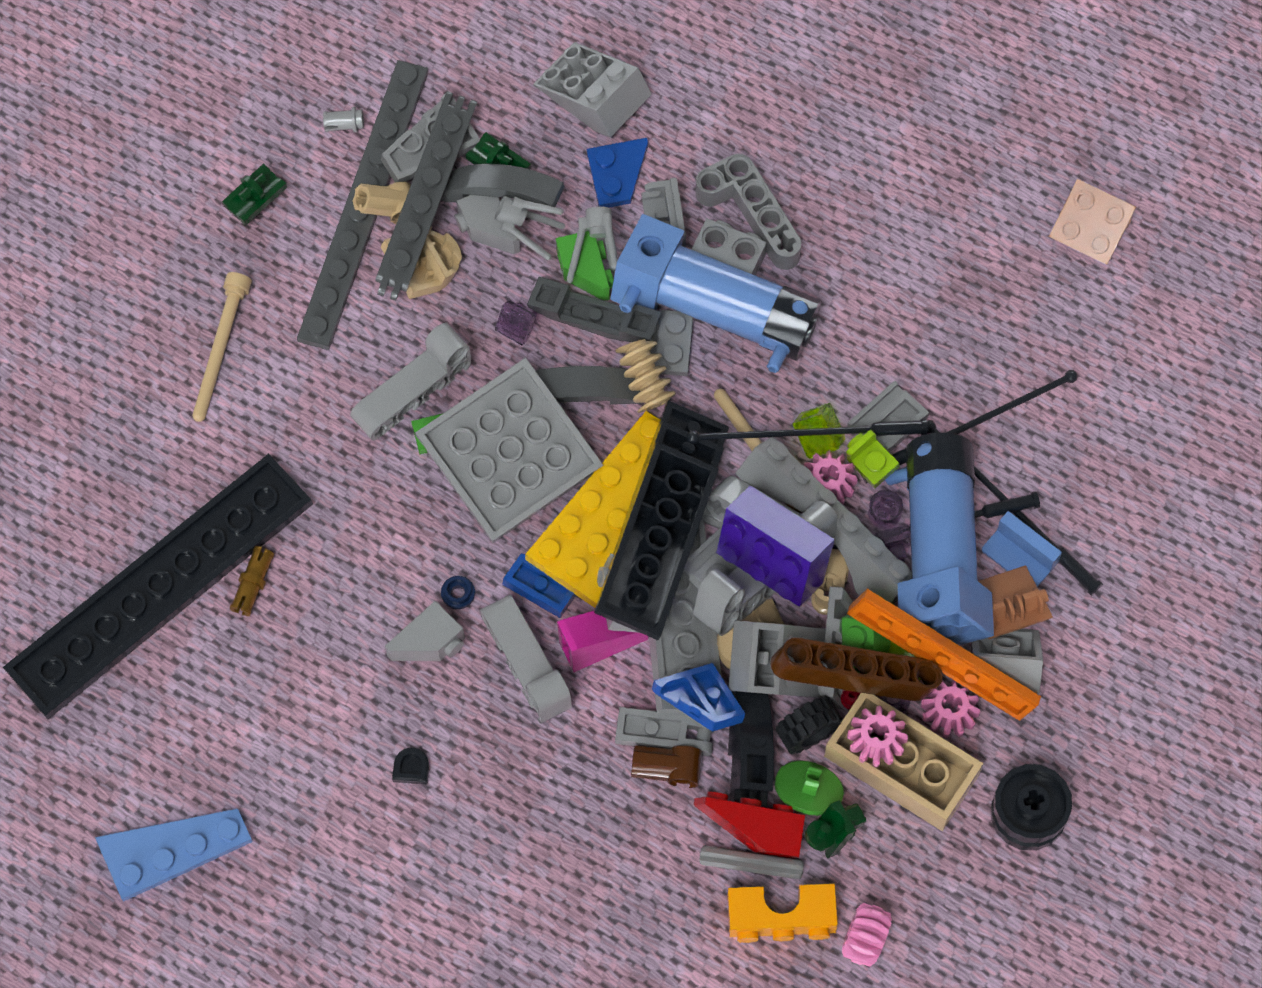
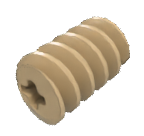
[615,339,676,413]

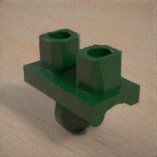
[465,132,531,169]
[222,163,287,226]
[805,800,866,859]

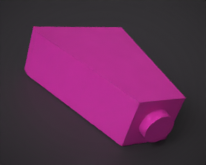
[557,611,648,673]

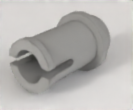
[323,107,364,133]

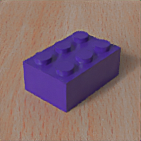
[716,485,835,607]

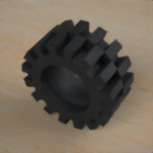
[775,696,843,755]

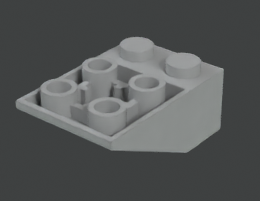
[533,42,652,138]
[729,621,826,698]

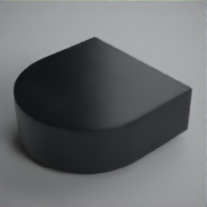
[392,748,429,785]

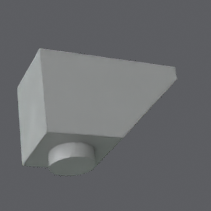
[454,195,520,254]
[385,601,465,661]

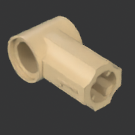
[352,182,411,224]

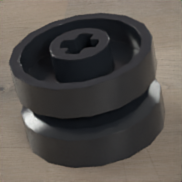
[991,764,1072,851]

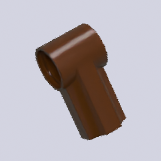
[631,746,702,788]

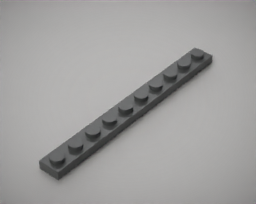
[297,60,428,350]

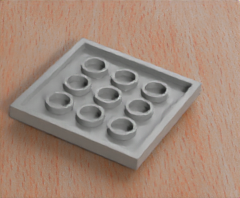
[415,358,603,543]

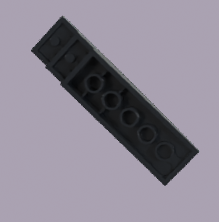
[594,400,729,640]

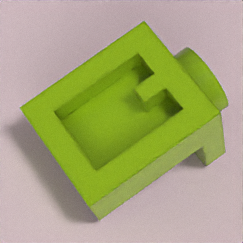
[846,430,900,489]

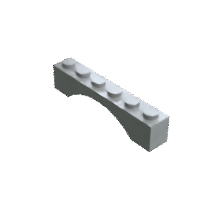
[735,436,912,605]

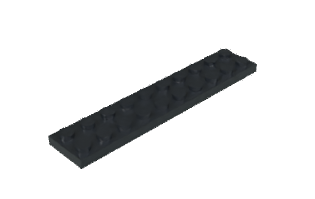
[3,453,313,720]

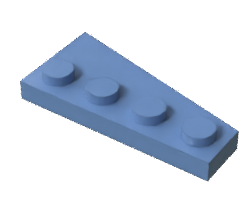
[95,809,253,902]

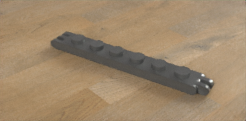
[375,91,478,301]

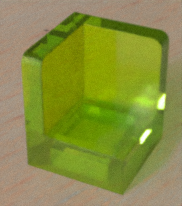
[792,403,845,459]

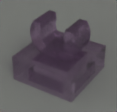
[495,300,537,346]
[875,524,911,563]

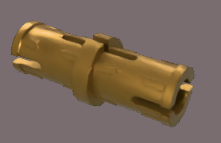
[229,546,274,617]

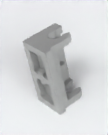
[641,178,686,247]

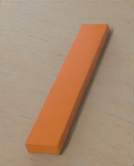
[847,588,1041,721]

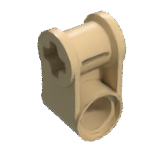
[811,549,849,615]

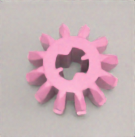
[804,450,857,505]
[921,679,980,738]
[847,706,908,768]
[842,903,892,967]

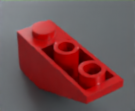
[694,792,805,858]

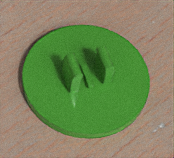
[775,761,844,816]

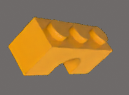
[727,884,837,943]

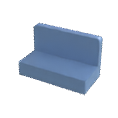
[981,511,1062,587]

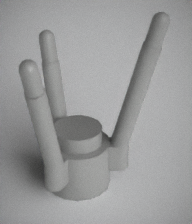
[495,195,565,260]
[567,207,618,283]

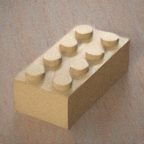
[824,693,983,832]

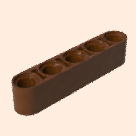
[770,638,943,701]

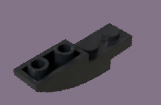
[728,691,774,808]

